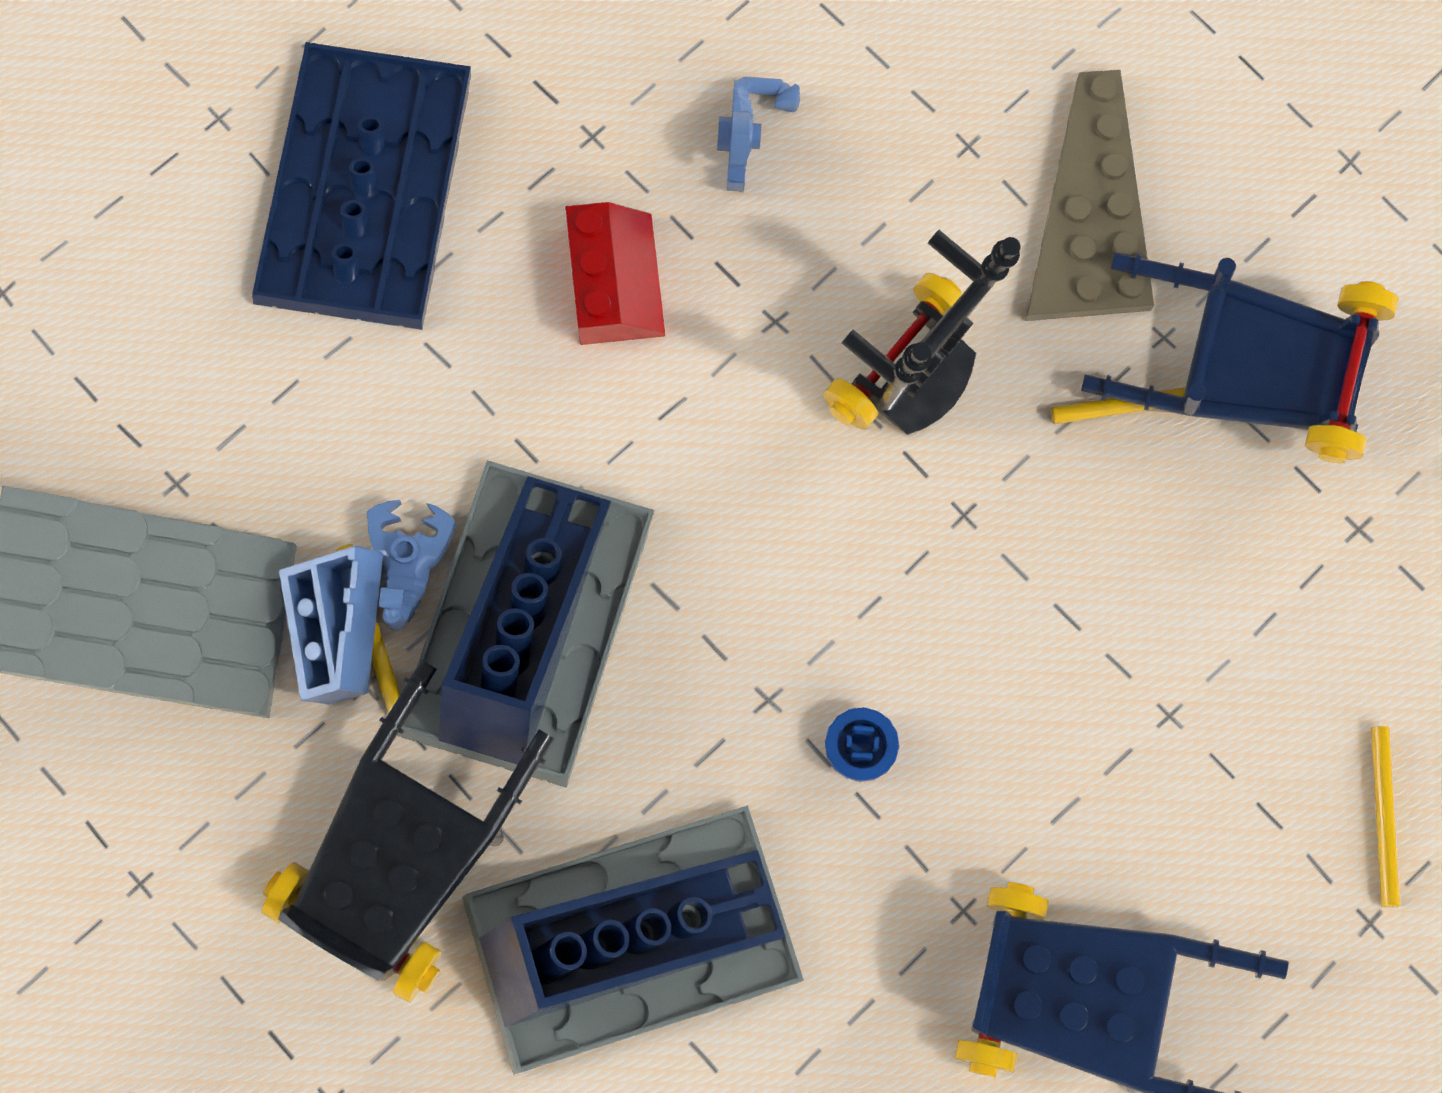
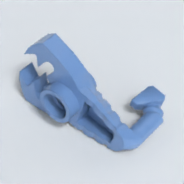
[717,77,800,192]
[367,500,456,631]

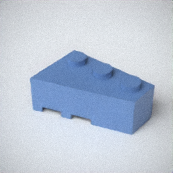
[279,546,383,705]

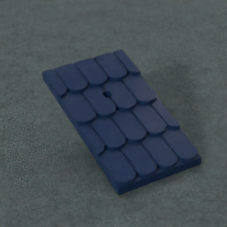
[252,42,471,330]

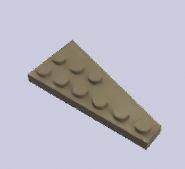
[1025,69,1154,321]

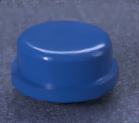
[825,707,899,782]

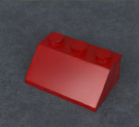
[565,202,665,345]

